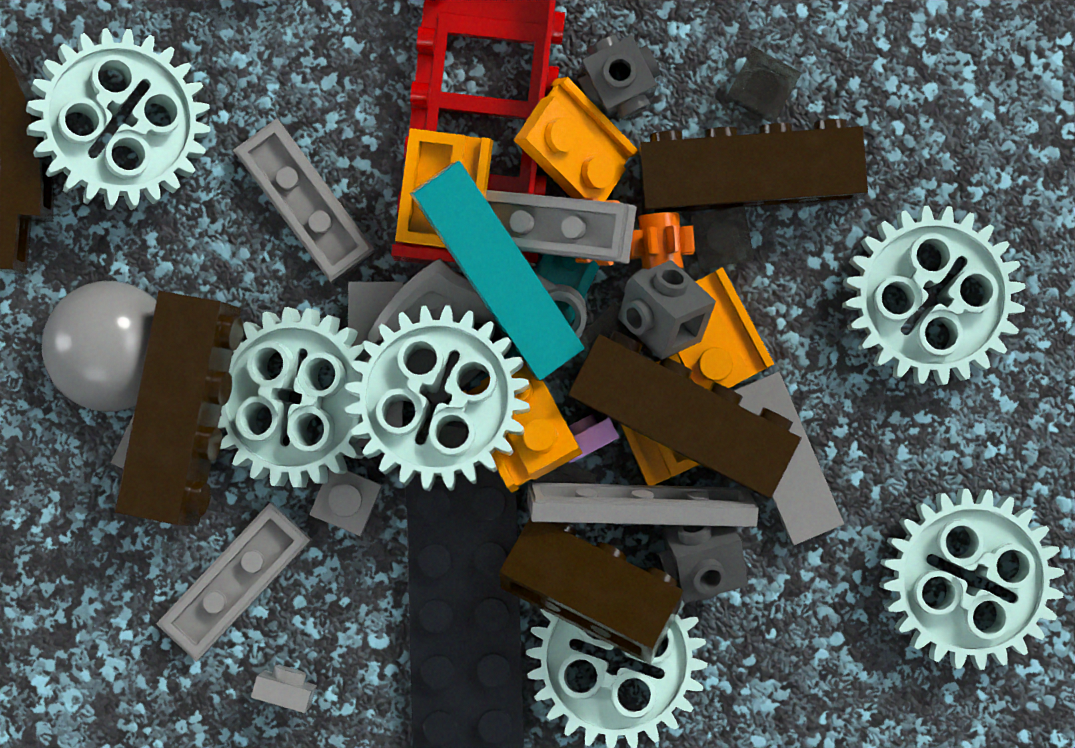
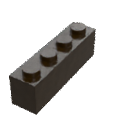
[638,119,868,215]
[115,290,243,526]
[567,330,802,499]

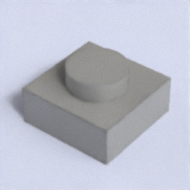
[309,469,383,536]
[251,665,317,713]

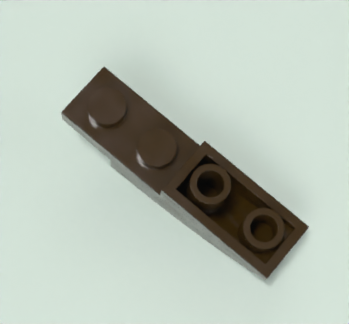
[0,47,54,275]

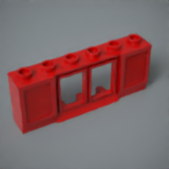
[391,0,566,269]

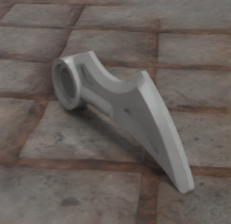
[368,259,587,343]

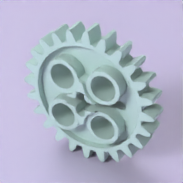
[26,28,210,210]
[842,205,1025,385]
[345,305,530,491]
[218,307,372,488]
[879,488,1064,670]
[526,600,707,748]

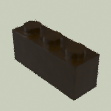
[499,517,684,665]

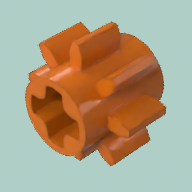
[629,212,695,269]

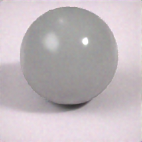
[42,281,156,412]

